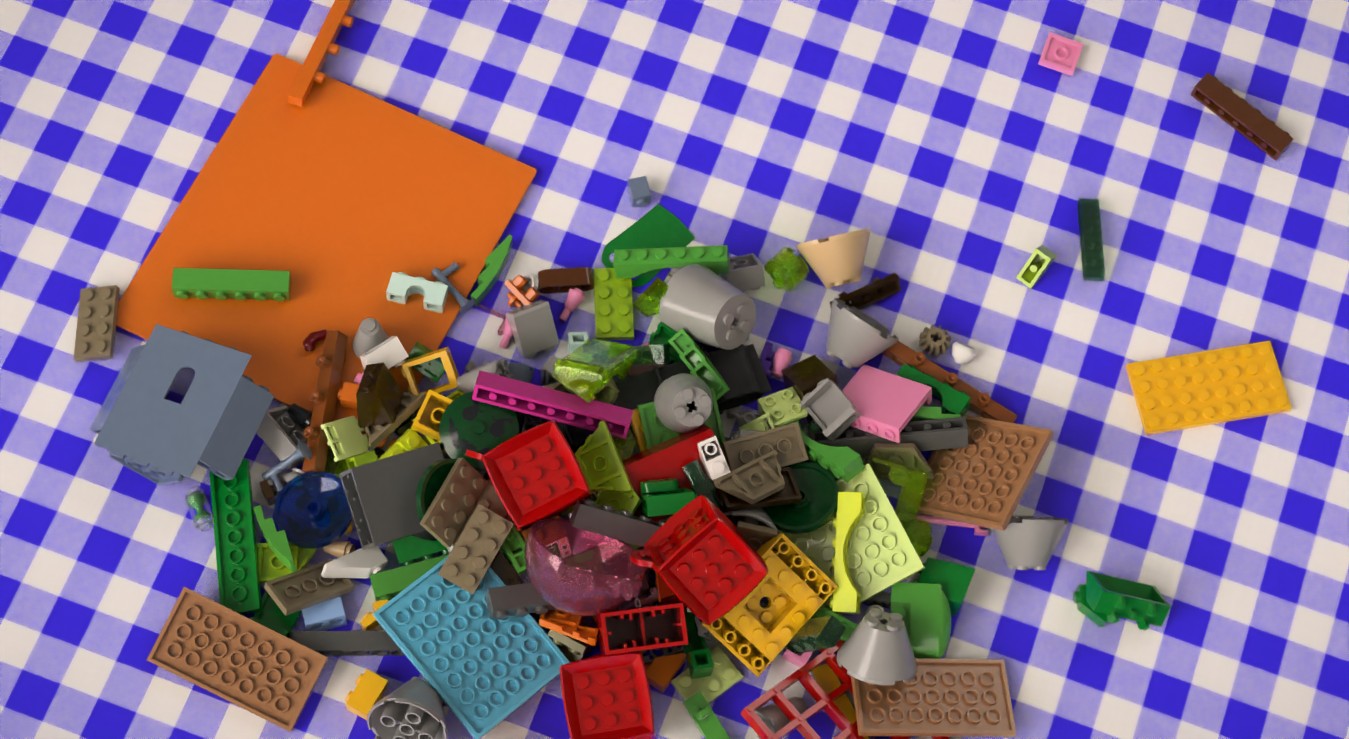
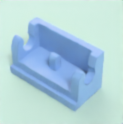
[302,596,347,631]

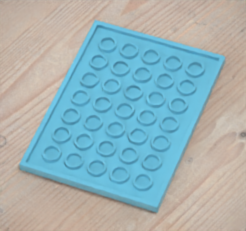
[373,555,570,739]

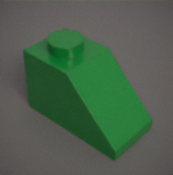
[1073,584,1108,627]

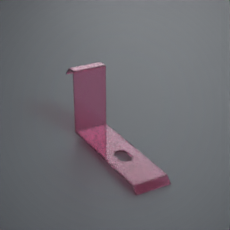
[478,303,506,336]

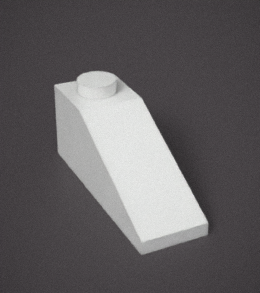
[321,546,388,579]

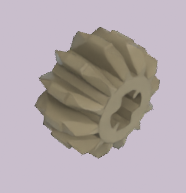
[919,324,951,358]

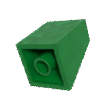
[913,557,975,616]

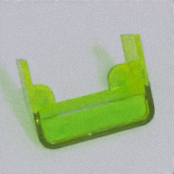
[872,456,927,538]

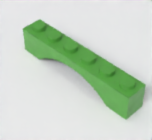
[613,245,730,278]
[770,419,865,483]

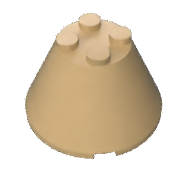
[796,228,870,288]

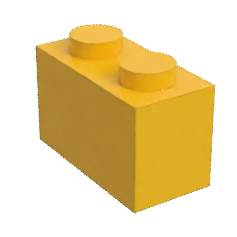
[345,669,389,720]

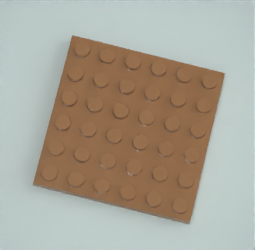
[904,415,1054,531]

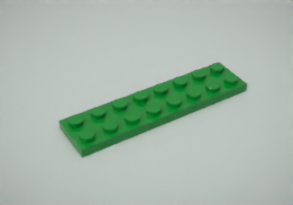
[209,459,262,615]

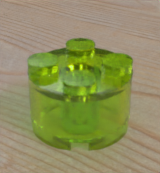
[764,247,809,291]

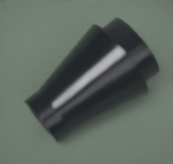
[288,403,312,429]

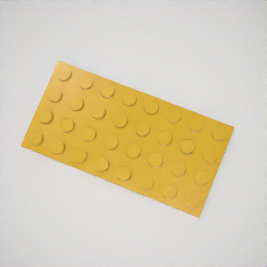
[1125,341,1292,435]

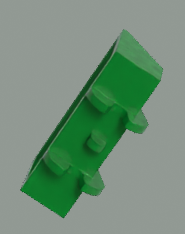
[1086,571,1171,630]

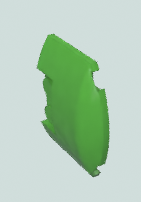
[891,582,951,659]

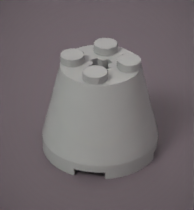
[654,373,713,433]

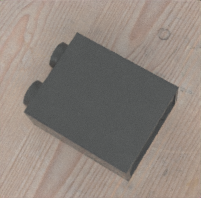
[339,442,450,550]

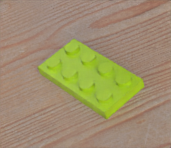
[593,268,634,341]

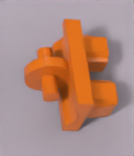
[504,275,540,308]

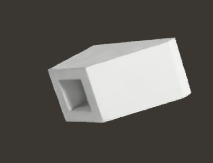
[697,436,731,480]

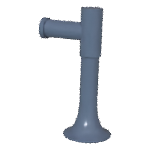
[431,262,475,314]
[262,441,312,493]

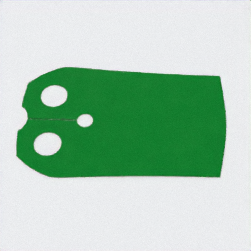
[601,204,695,287]

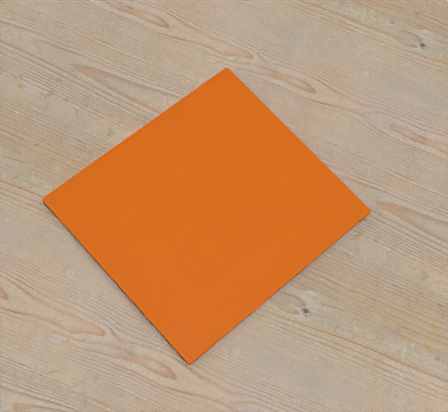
[116,54,537,448]

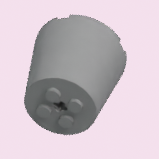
[659,264,756,350]

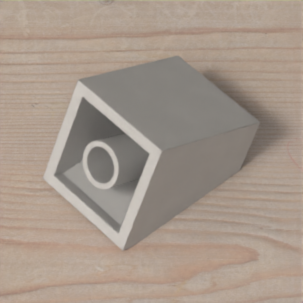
[505,300,560,359]

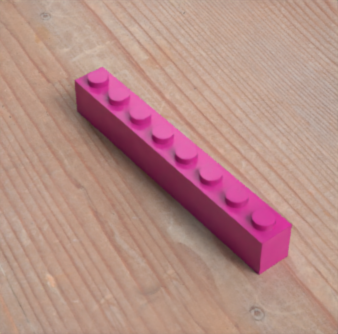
[472,370,633,439]

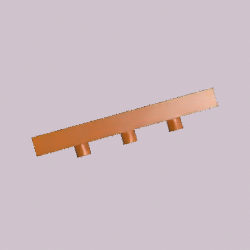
[288,0,355,107]

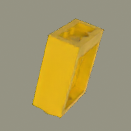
[401,347,459,396]

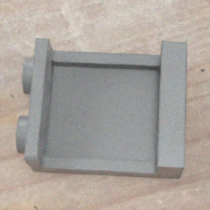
[799,378,862,441]

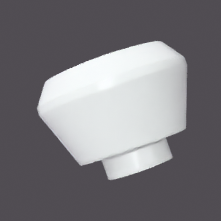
[952,341,977,365]

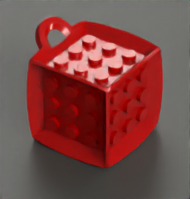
[465,419,593,532]
[630,495,768,625]
[559,652,657,739]

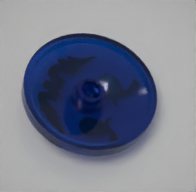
[274,471,353,549]

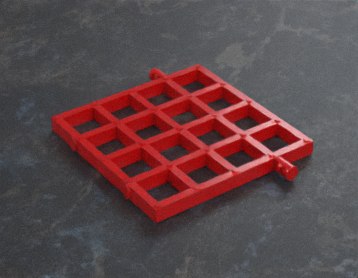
[740,633,949,739]

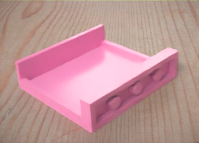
[842,364,932,443]

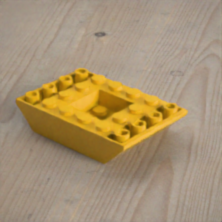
[700,533,838,677]

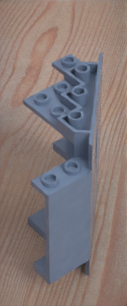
[89,324,274,486]

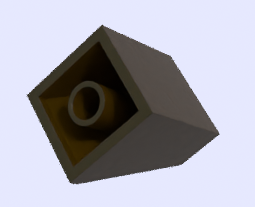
[781,355,839,422]
[356,362,404,428]

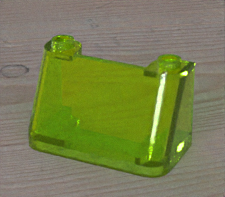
[552,338,639,403]

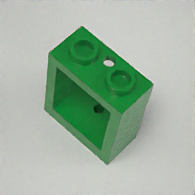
[640,488,698,517]

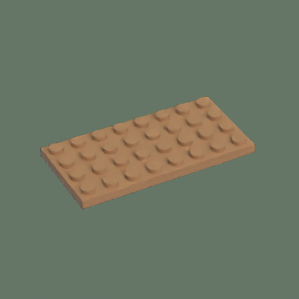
[147,587,329,732]
[851,658,1017,737]

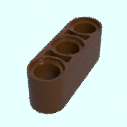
[538,267,594,294]

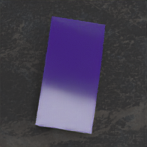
[760,341,774,381]

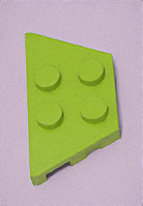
[575,420,634,492]
[256,542,318,584]

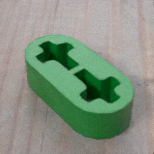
[640,478,679,493]

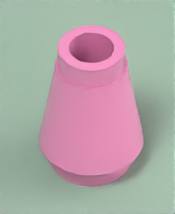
[772,348,792,378]

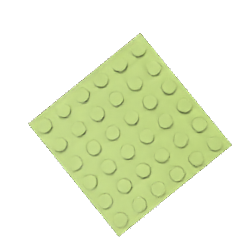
[778,463,925,615]

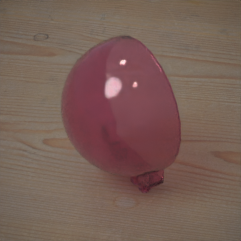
[524,519,647,616]

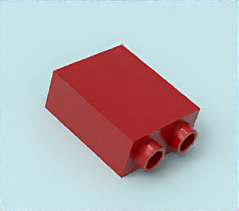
[622,424,721,522]
[596,603,688,655]

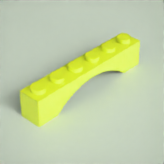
[830,492,865,614]

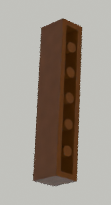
[1191,73,1294,161]

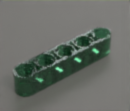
[1077,198,1105,281]

